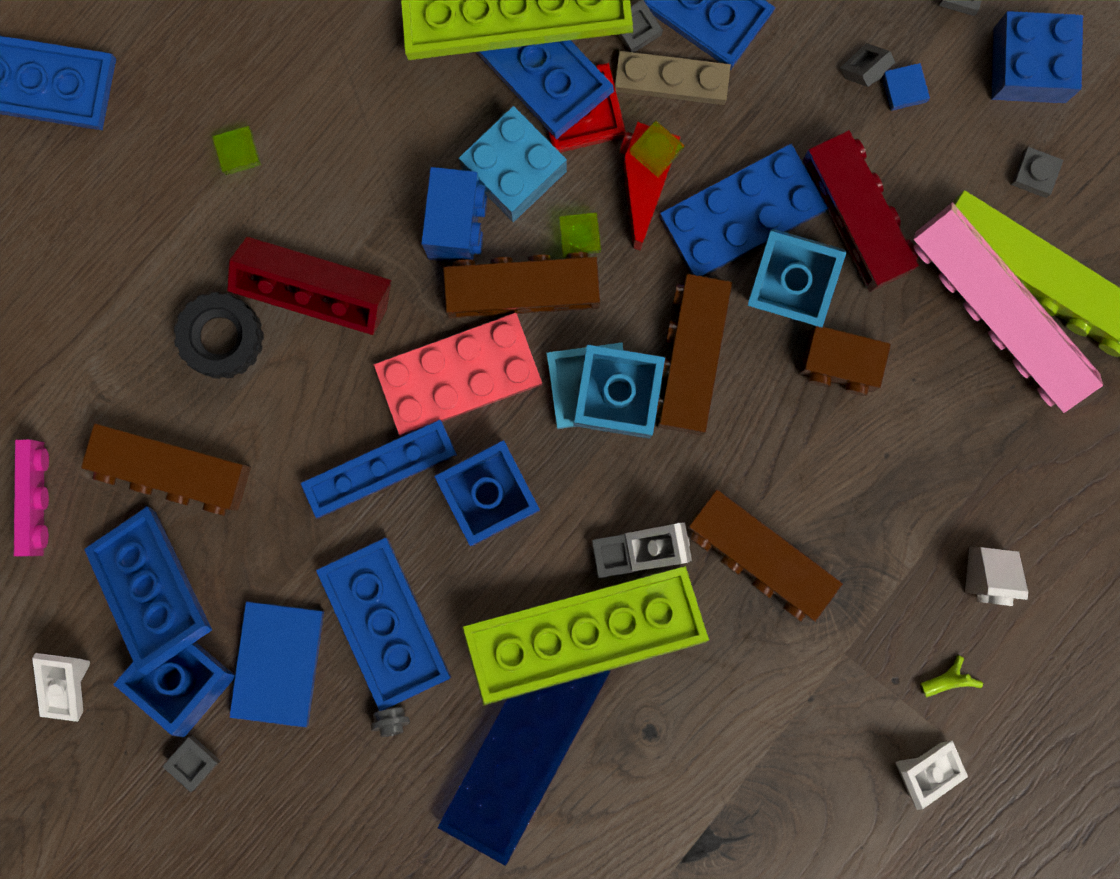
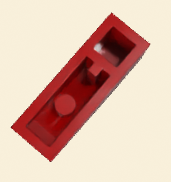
[619,122,680,251]

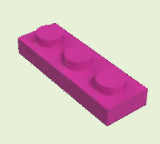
[14,440,49,556]

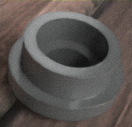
[371,708,410,737]

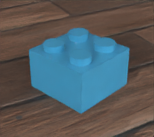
[459,106,567,222]
[748,229,846,327]
[573,345,665,439]

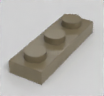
[615,51,731,105]

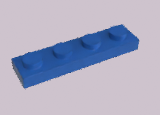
[301,420,457,519]

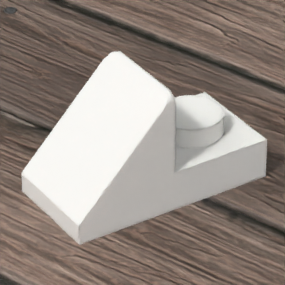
[32,653,90,722]
[896,741,968,810]

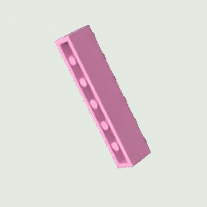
[914,202,1103,413]

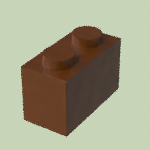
[799,326,891,396]

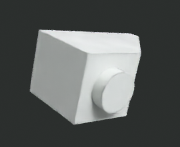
[625,522,692,571]

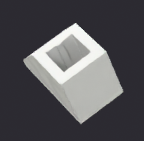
[965,547,1028,606]

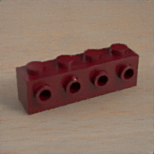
[802,130,919,293]
[227,237,392,335]

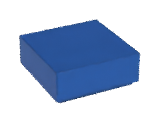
[882,63,930,111]

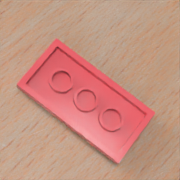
[374,313,543,437]

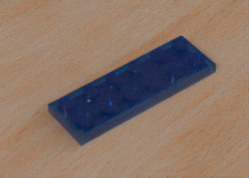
[437,669,612,866]

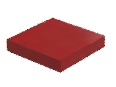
[548,63,626,153]

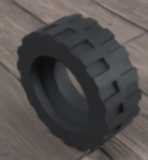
[174,292,264,379]

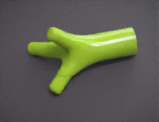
[920,655,983,697]

